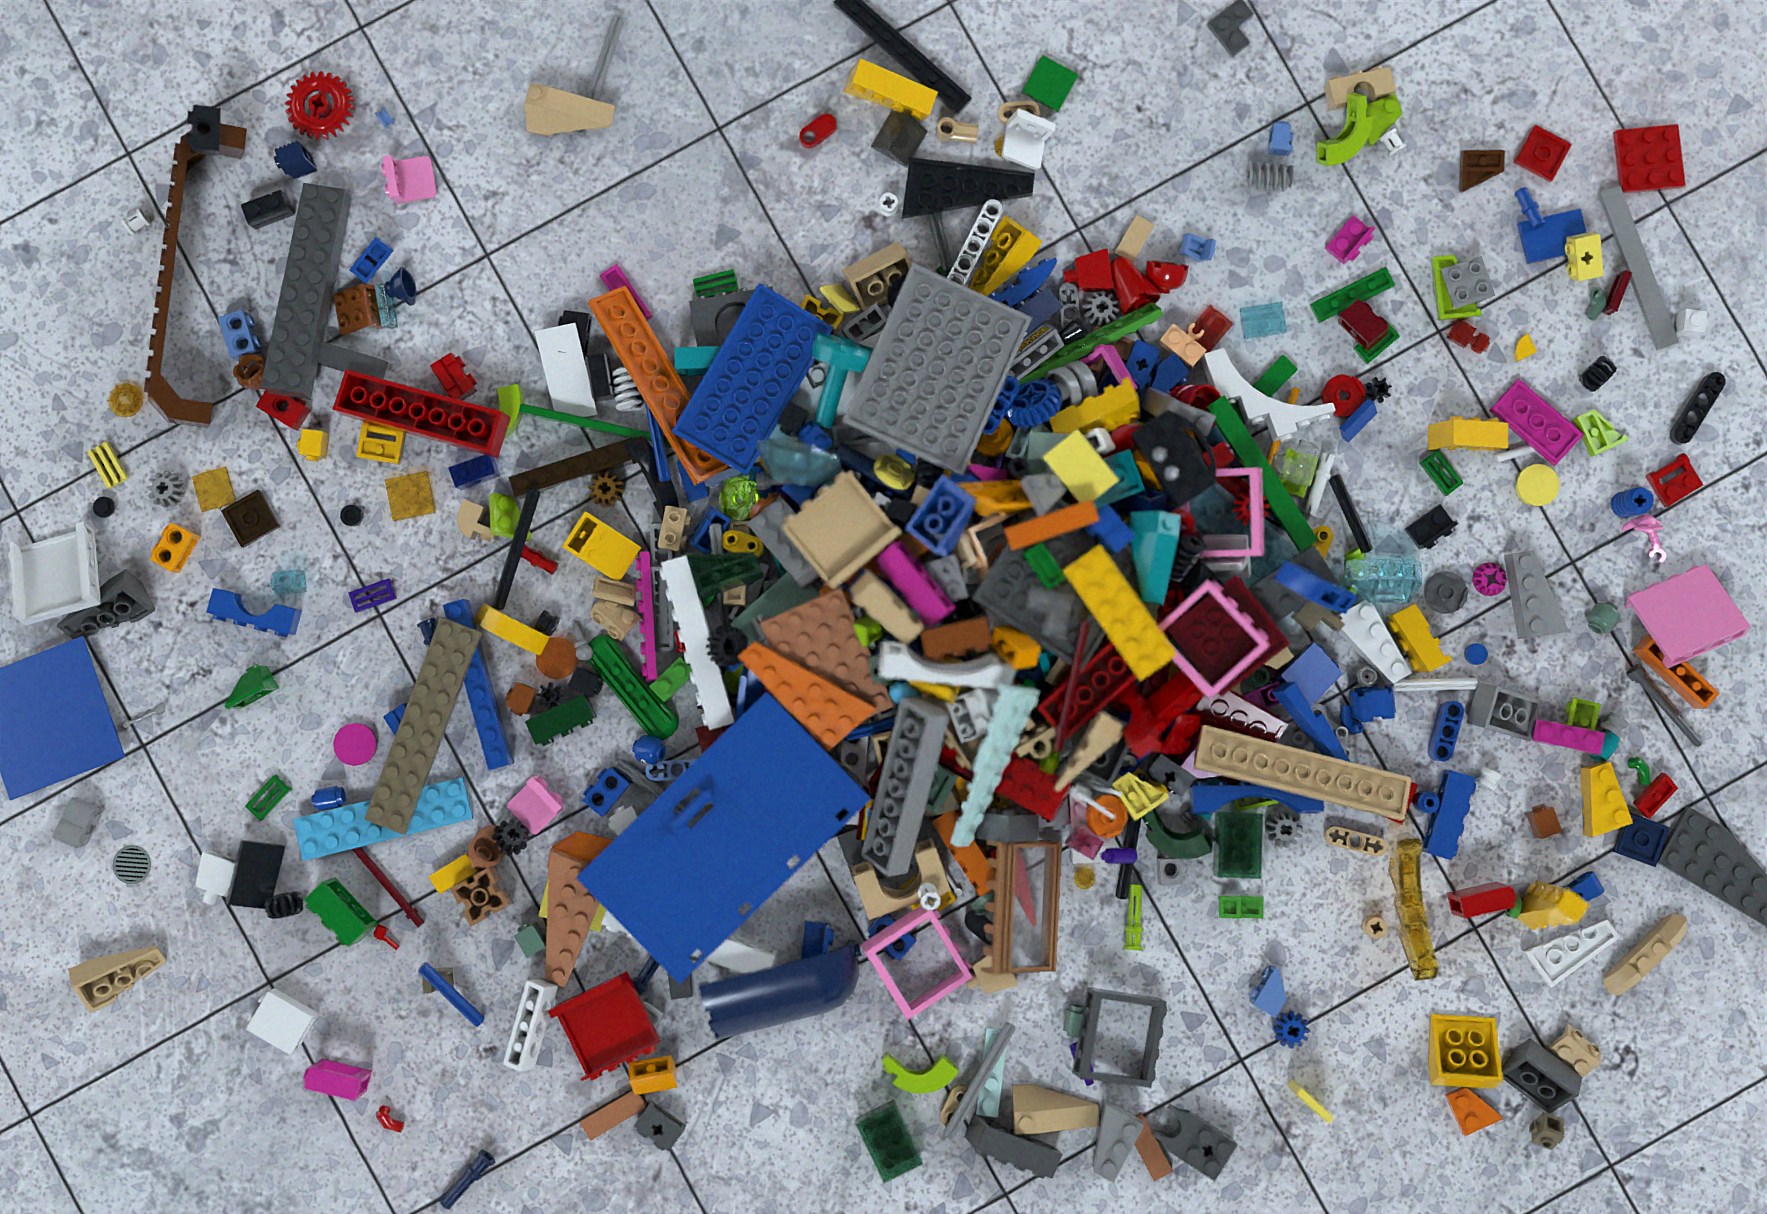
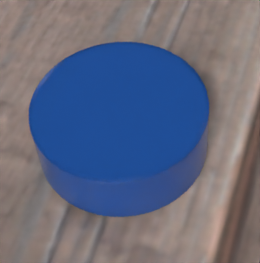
[1464,644,1488,665]

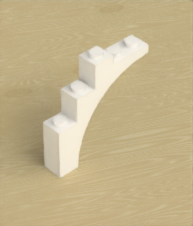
[1201,348,1336,443]

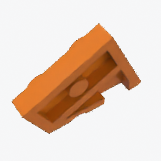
[1445,1087,1503,1136]

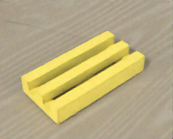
[87,441,129,489]

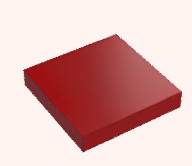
[1513,125,1572,182]

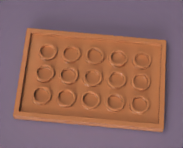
[760,587,894,740]

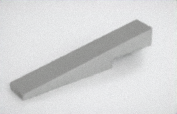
[650,522,674,652]

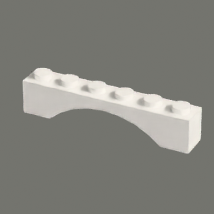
[878,642,1016,690]

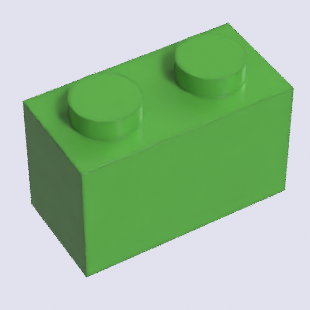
[649,657,692,702]

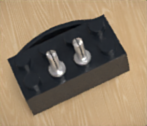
[1129,409,1217,509]

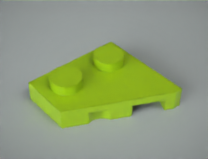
[1573,409,1628,457]

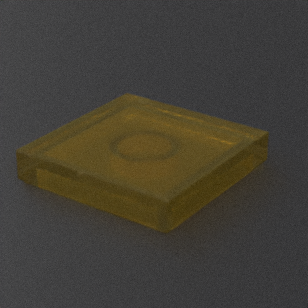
[385,471,436,522]

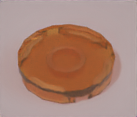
[536,637,579,679]

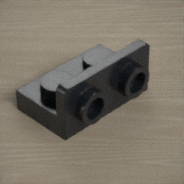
[1404,504,1459,550]

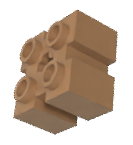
[450,867,514,927]

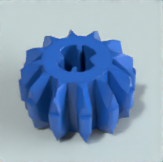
[1272,1011,1310,1049]

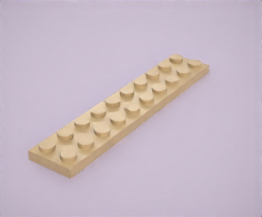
[1193,725,1411,821]

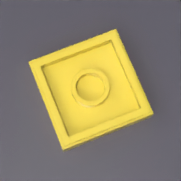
[1287,1079,1334,1123]

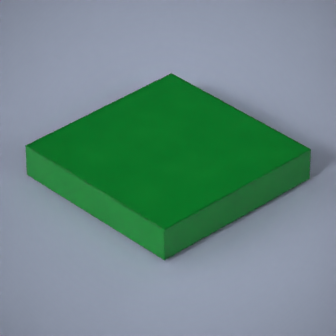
[1022,55,1079,113]

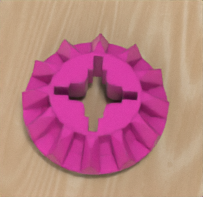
[1472,562,1508,596]

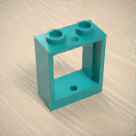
[674,346,722,376]

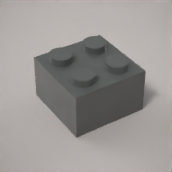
[977,807,1039,843]

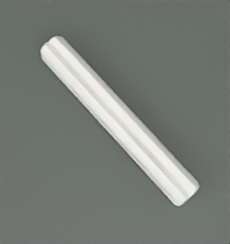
[1392,678,1478,691]

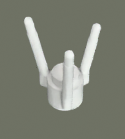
[1070,780,1122,819]

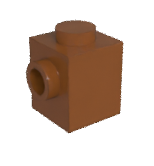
[505,682,539,716]
[1526,804,1563,839]

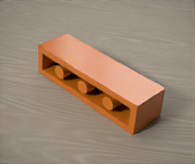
[1632,634,1720,709]

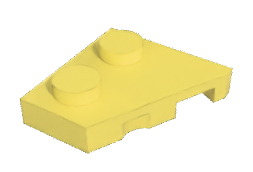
[1111,772,1169,821]

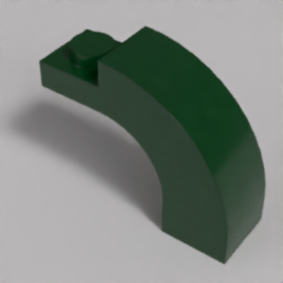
[1142,808,1213,859]

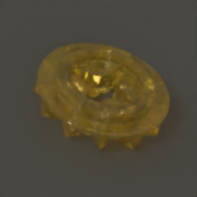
[107,383,143,417]

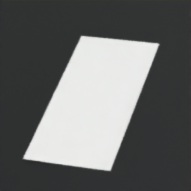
[534,323,598,423]

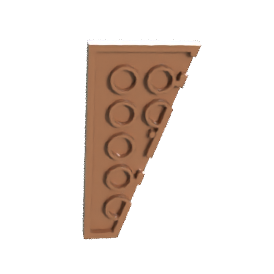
[545,848,600,988]

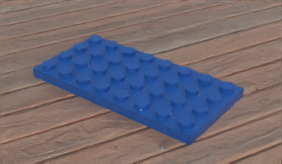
[672,283,834,476]

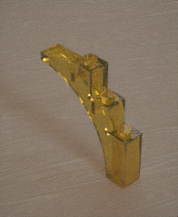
[1388,837,1439,981]

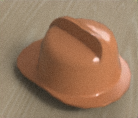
[468,825,509,869]

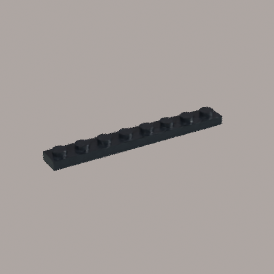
[833,0,972,116]

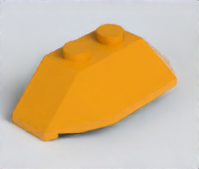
[957,479,1033,517]

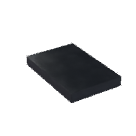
[226,840,285,909]

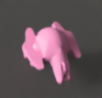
[1622,514,1666,562]

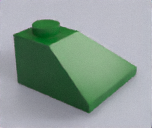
[224,664,279,709]

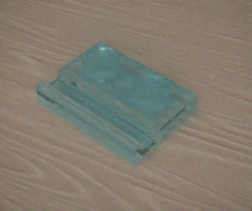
[1239,302,1287,339]

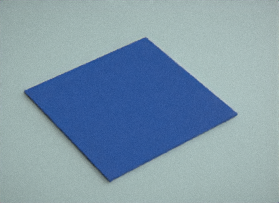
[0,636,125,800]

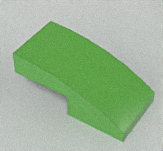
[1219,896,1264,919]

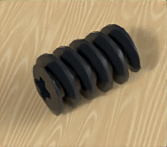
[1169,534,1206,581]

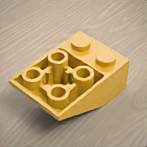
[562,511,642,582]

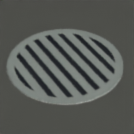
[113,846,151,884]

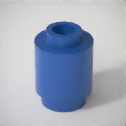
[311,786,346,811]
[1412,791,1440,813]

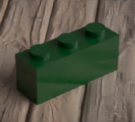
[525,694,597,747]

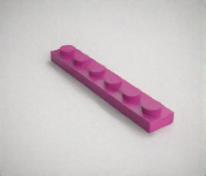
[635,551,657,682]

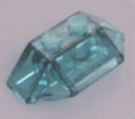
[756,438,842,486]
[1344,558,1422,604]

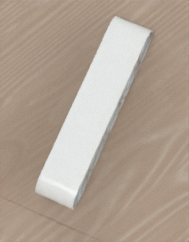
[947,199,1002,287]

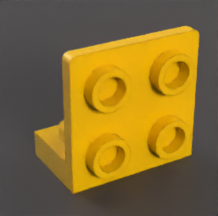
[909,654,965,705]

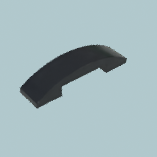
[624,436,679,521]

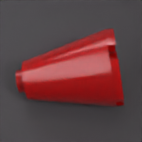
[1110,256,1161,316]

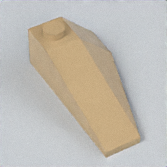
[68,945,166,1013]
[1012,1084,1099,1134]

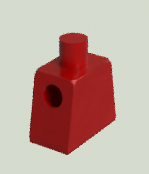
[1062,248,1114,293]

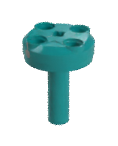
[811,333,874,428]

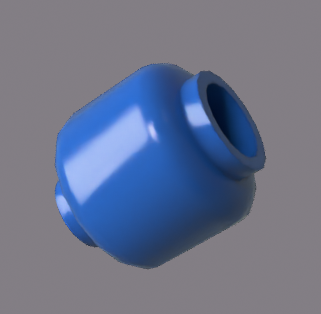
[632,735,666,765]

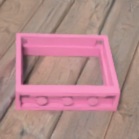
[1178,468,1264,557]
[1157,579,1269,699]
[860,905,973,1020]

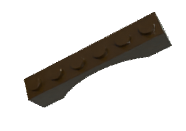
[508,438,633,500]

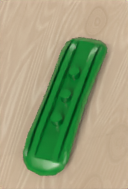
[587,634,678,741]

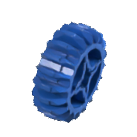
[1005,378,1062,429]

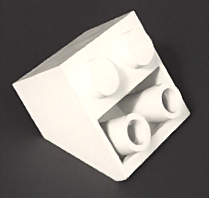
[947,687,999,743]

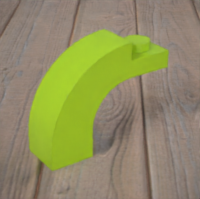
[1317,93,1373,166]
[497,384,524,440]
[882,1052,959,1094]

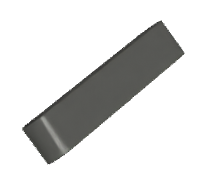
[318,342,389,379]

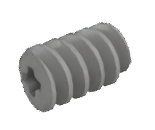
[1247,161,1294,192]

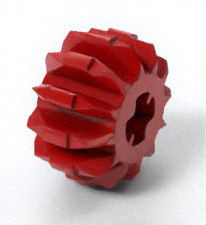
[1232,490,1270,526]

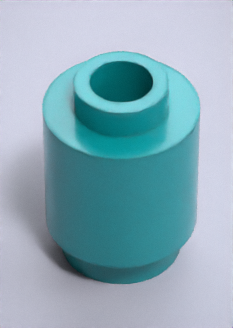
[1589,730,1620,763]

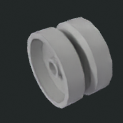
[1045,360,1098,412]

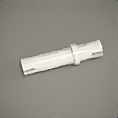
[1303,453,1336,517]

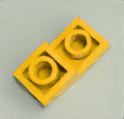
[428,852,479,895]

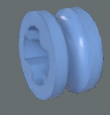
[375,107,395,129]

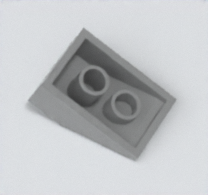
[1466,682,1542,742]

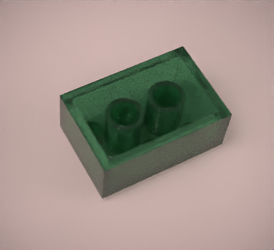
[1213,811,1263,879]
[855,1099,923,1183]

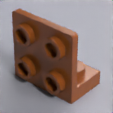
[334,283,389,336]

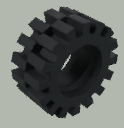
[706,627,748,666]

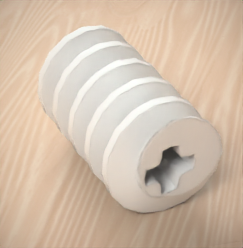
[612,366,643,412]

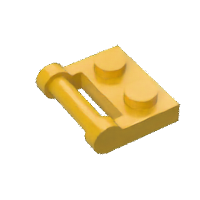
[356,421,407,465]

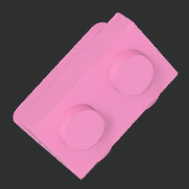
[381,155,437,204]
[507,775,566,834]

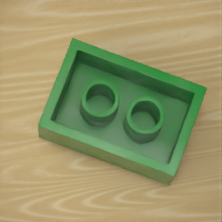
[303,877,379,947]

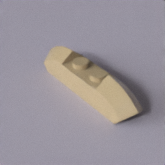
[1603,913,1688,996]

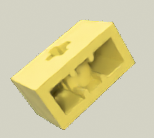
[1565,232,1604,281]

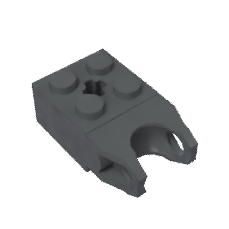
[1152,1104,1238,1182]

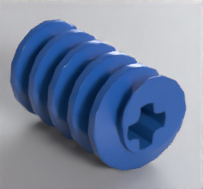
[1610,487,1654,518]

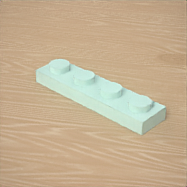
[976,1027,1006,1117]

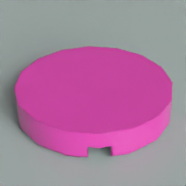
[333,723,378,766]

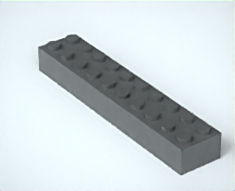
[261,183,352,400]

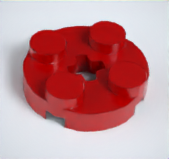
[1321,374,1365,417]

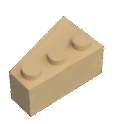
[850,570,924,645]

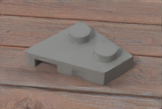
[1020,473,1066,517]

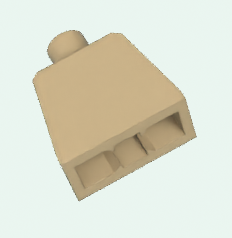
[965,954,1018,994]

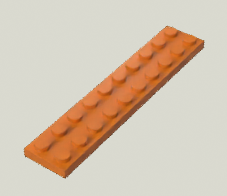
[588,285,731,485]

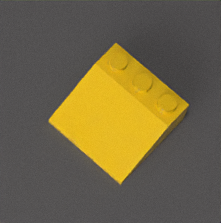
[1428,1014,1503,1089]

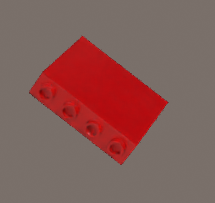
[548,971,661,1081]

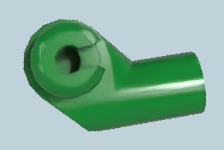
[1628,756,1650,785]

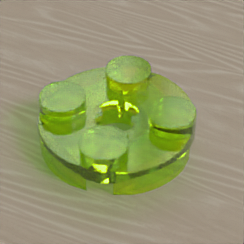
[719,477,760,520]

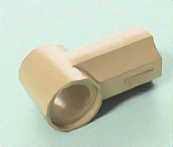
[936,118,979,144]

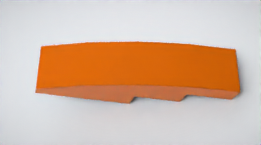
[1004,500,1099,551]

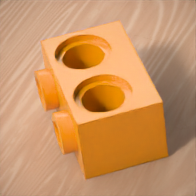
[149,522,201,573]

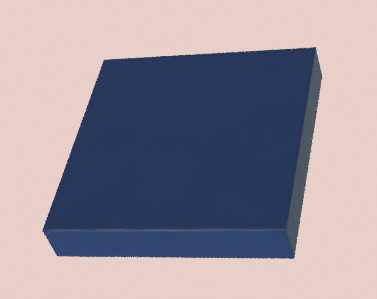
[1612,812,1670,867]

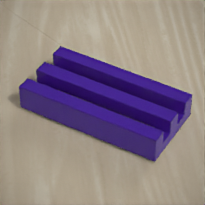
[348,578,397,613]

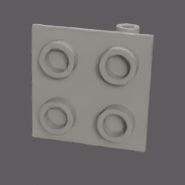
[1440,256,1495,309]
[922,555,969,602]

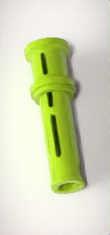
[1123,884,1144,950]

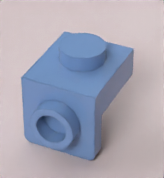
[1179,233,1216,262]

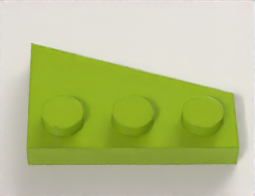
[1431,255,1482,321]

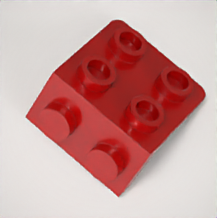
[1153,713,1201,754]

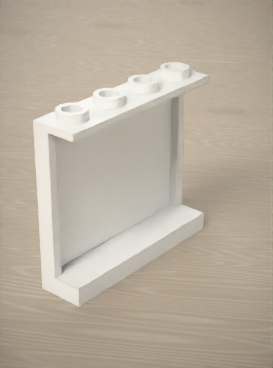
[8,521,101,626]

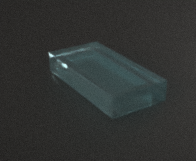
[374,283,398,329]

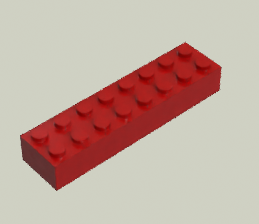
[332,369,511,458]

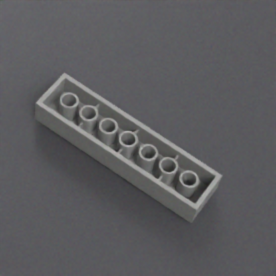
[861,697,950,876]

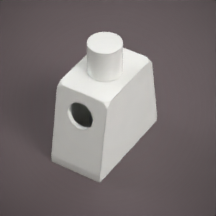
[196,850,236,905]

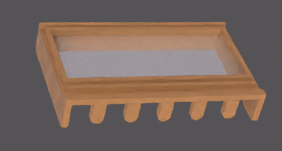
[981,840,1062,975]

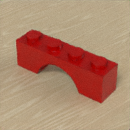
[1110,680,1162,758]

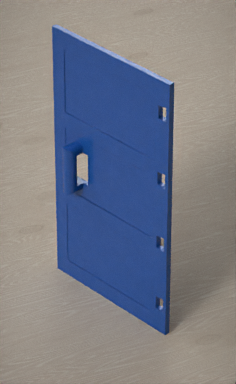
[576,692,871,985]

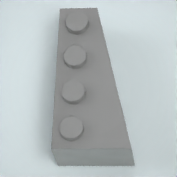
[1504,550,1569,639]

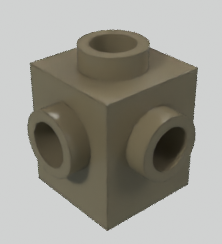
[1529,1111,1565,1150]

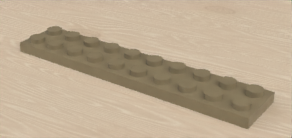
[364,617,482,835]

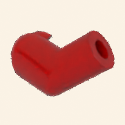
[376,1105,405,1133]

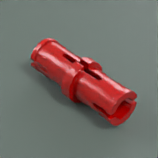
[521,544,559,575]

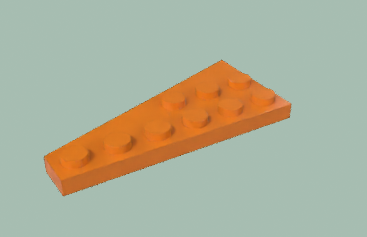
[738,641,877,751]

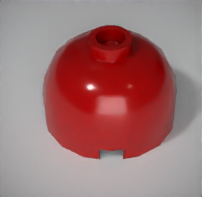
[1146,261,1189,294]

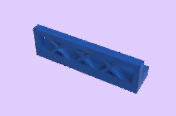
[735,665,763,722]

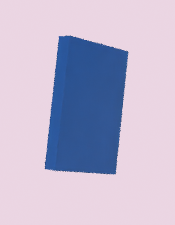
[1517,209,1587,264]

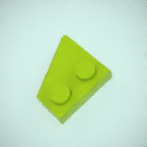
[1366,94,1403,148]
[489,492,532,541]

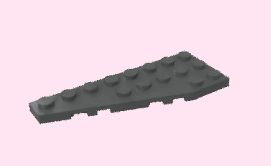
[1657,806,1767,927]

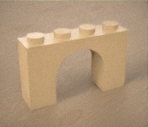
[851,838,951,920]

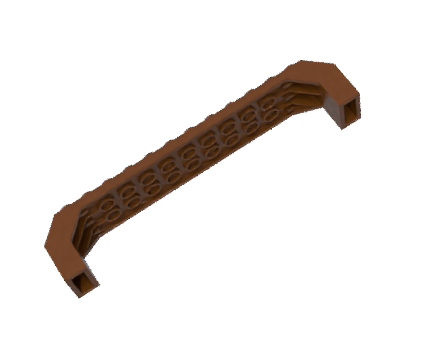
[144,123,247,428]

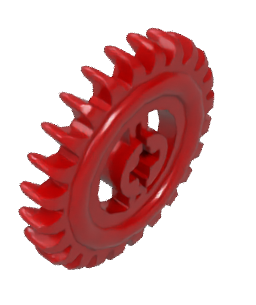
[285,71,355,141]

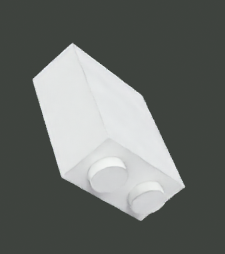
[246,988,319,1055]

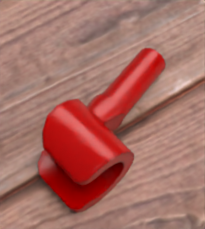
[373,924,400,950]

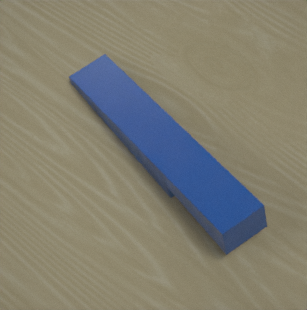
[1272,682,1350,762]

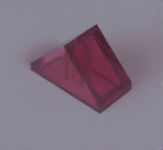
[1064,825,1104,861]

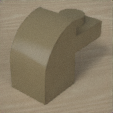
[1291,601,1345,632]

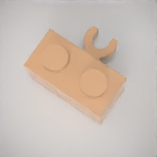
[1158,323,1206,371]

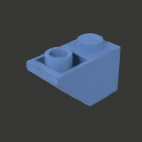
[1249,965,1287,1018]

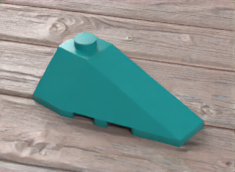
[1128,511,1181,605]

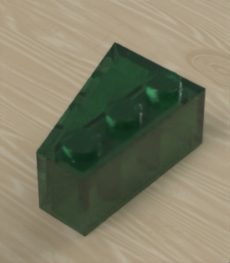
[686,552,765,599]

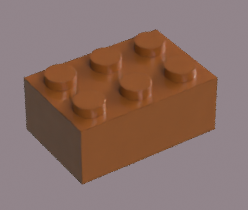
[921,617,992,661]

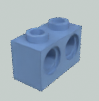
[217,309,262,361]

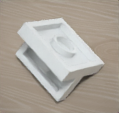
[1199,535,1252,577]

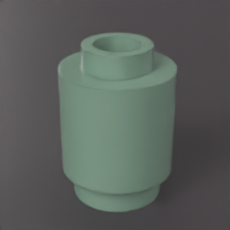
[1063,1004,1084,1038]

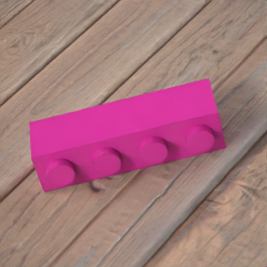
[875,540,956,628]

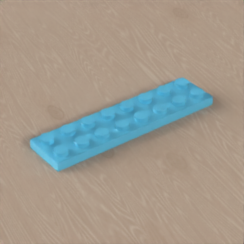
[293,777,473,861]

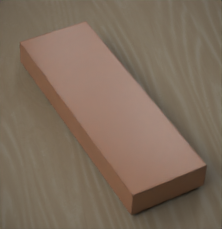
[580,1090,647,1141]
[1134,1112,1173,1182]

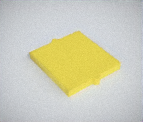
[819,284,861,315]

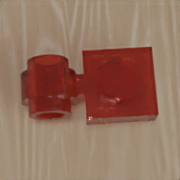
[1446,318,1490,354]

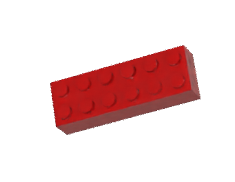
[1035,638,1137,740]
[938,743,1074,822]

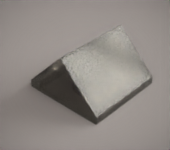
[871,111,928,168]

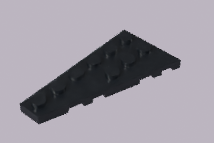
[902,157,1035,219]

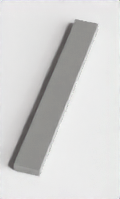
[1598,185,1679,351]

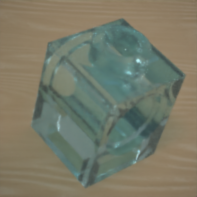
[271,569,307,595]

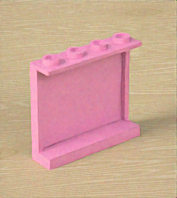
[1625,564,1750,669]

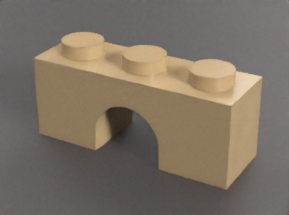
[1324,66,1396,111]

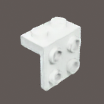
[1002,109,1056,170]

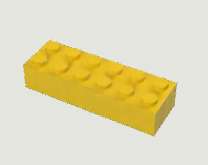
[1062,545,1177,680]

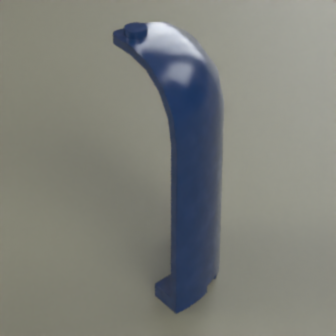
[698,939,862,1040]

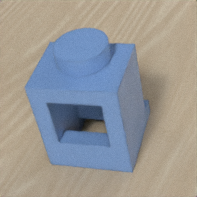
[1267,121,1293,156]

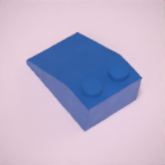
[905,474,977,557]

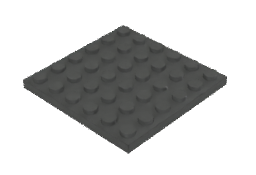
[971,499,1137,671]

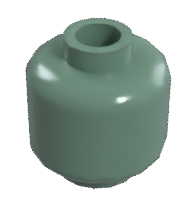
[1587,602,1620,634]

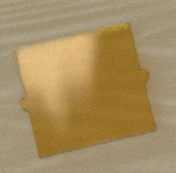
[192,467,237,512]

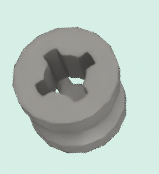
[1600,712,1629,737]

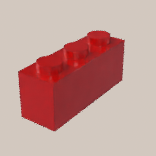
[1144,670,1205,733]

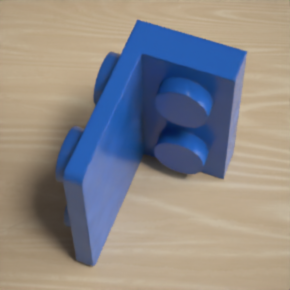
[801,921,834,959]

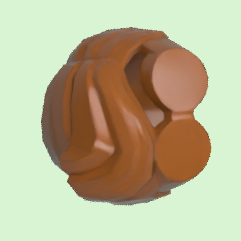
[233,354,267,390]

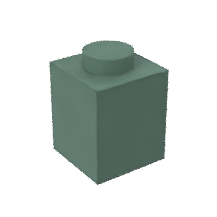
[514,922,546,958]

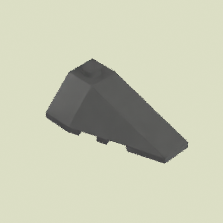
[57,569,155,639]

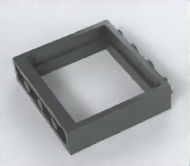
[1072,987,1167,1088]

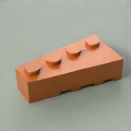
[931,809,996,897]

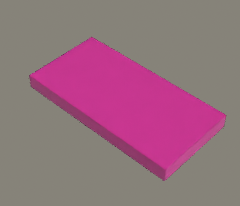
[1489,379,1584,466]

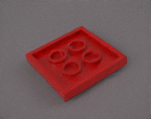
[1613,124,1686,194]

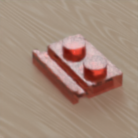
[1186,304,1234,353]

